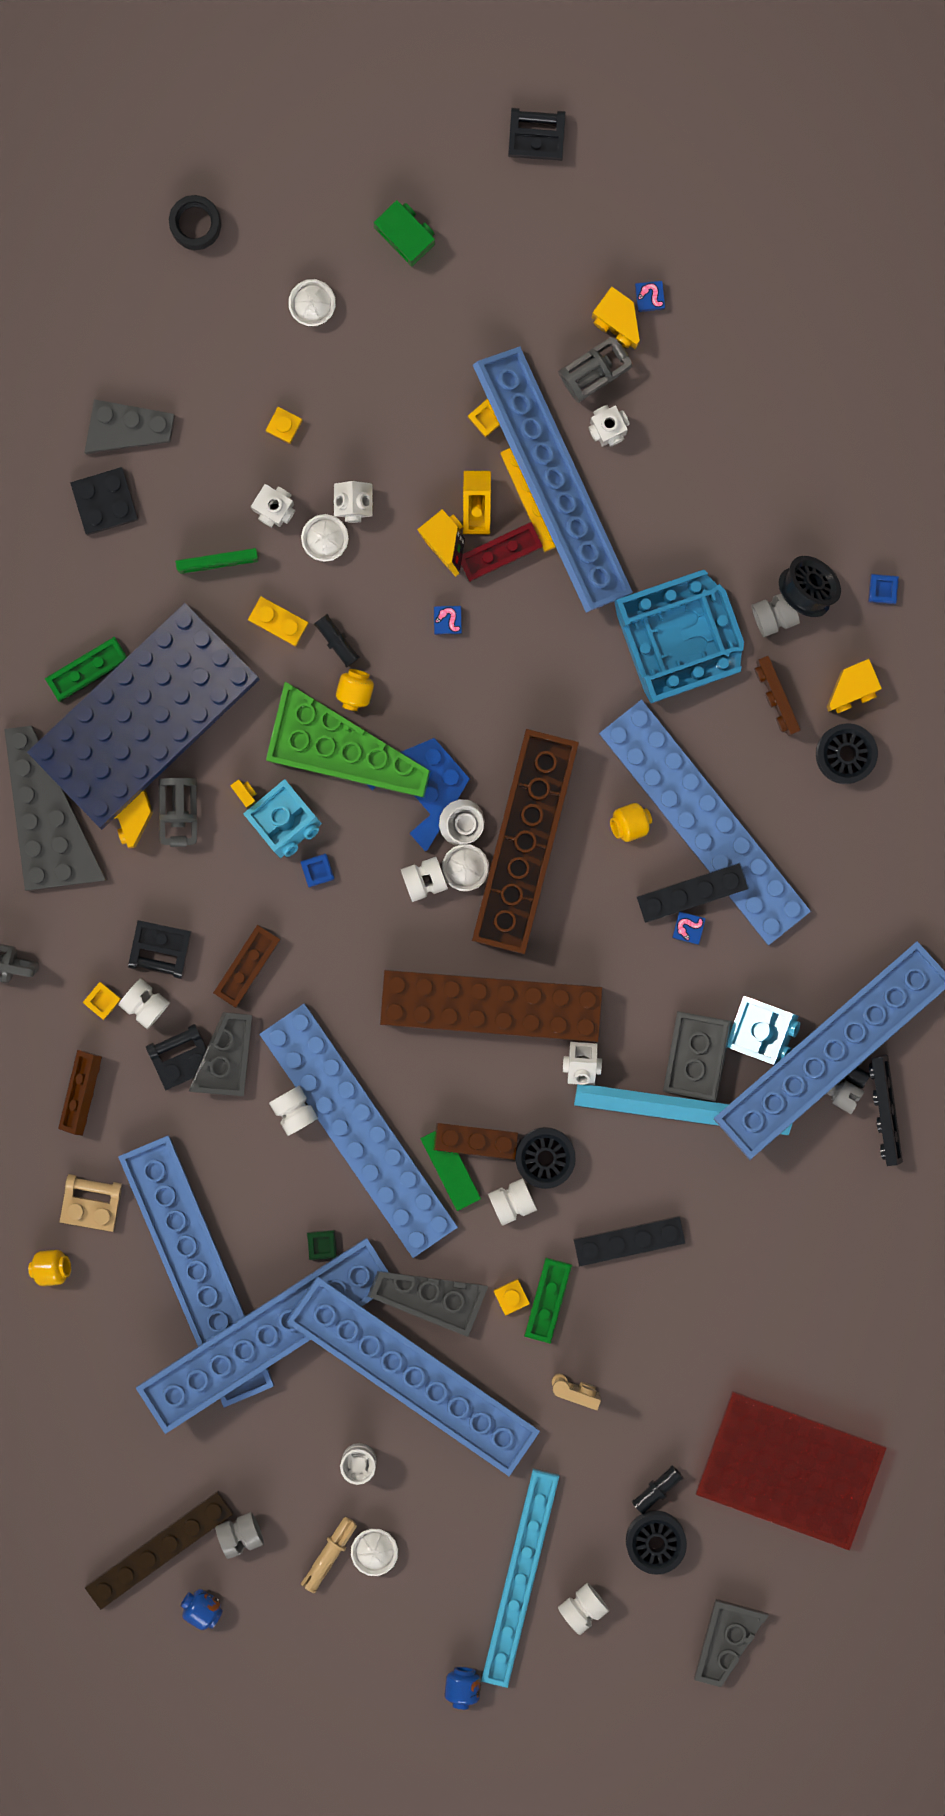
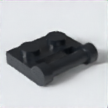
[508,108,566,161]
[128,920,192,979]
[146,1024,207,1091]

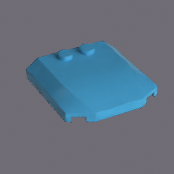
[614,570,744,703]

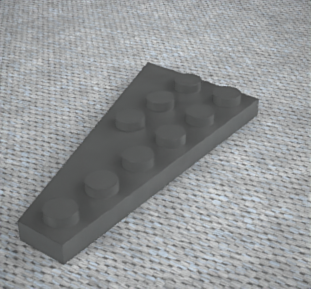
[4,726,107,891]

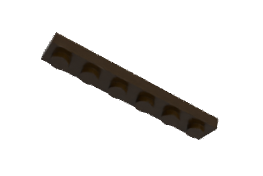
[85,1491,234,1610]

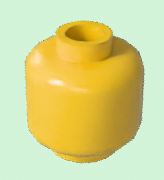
[336,669,374,711]
[610,803,652,842]
[28,1250,71,1286]

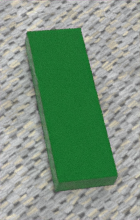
[175,548,259,574]
[45,637,127,702]
[420,1130,481,1211]
[524,1257,572,1344]

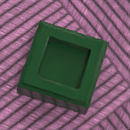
[307,1230,337,1260]

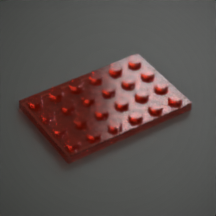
[695,1391,886,1551]

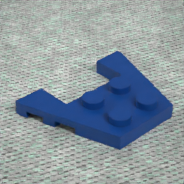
[368,738,470,852]

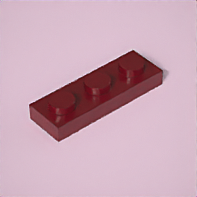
[461,522,543,582]

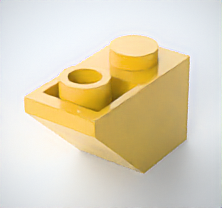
[592,286,640,349]
[827,659,882,714]
[114,789,153,848]

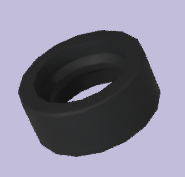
[169,195,222,250]

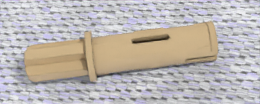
[301,1517,357,1593]

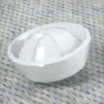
[289,279,336,326]
[301,514,349,562]
[439,799,485,846]
[442,844,489,891]
[351,1529,398,1576]

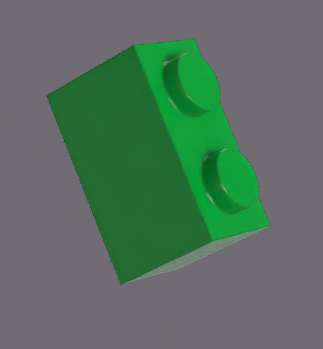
[373,200,435,267]

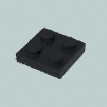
[70,467,138,536]

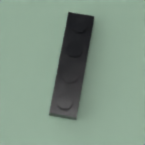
[637,863,749,923]
[869,1055,903,1166]
[573,1216,685,1267]

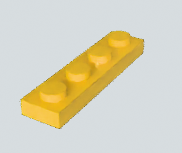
[500,448,556,552]

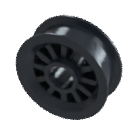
[779,556,841,617]
[816,723,878,784]
[515,1127,576,1189]
[626,1511,687,1575]

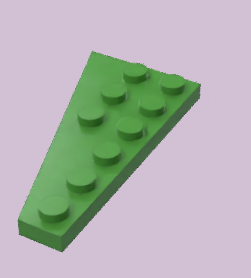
[266,682,431,798]

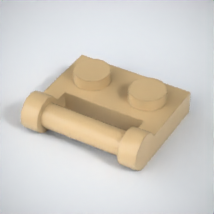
[60,1174,122,1232]
[552,1373,601,1410]

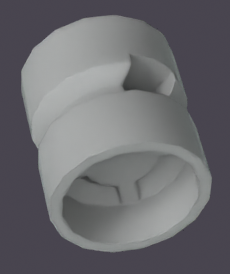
[751,594,800,637]
[215,1512,264,1559]

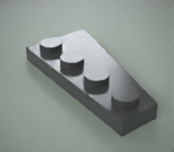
[368,1271,488,1337]

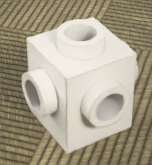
[588,405,630,447]
[334,481,373,523]
[251,484,295,528]
[563,1042,602,1085]

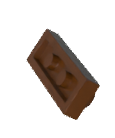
[754,656,801,736]
[213,925,281,1008]
[58,1050,102,1136]
[433,1123,518,1160]

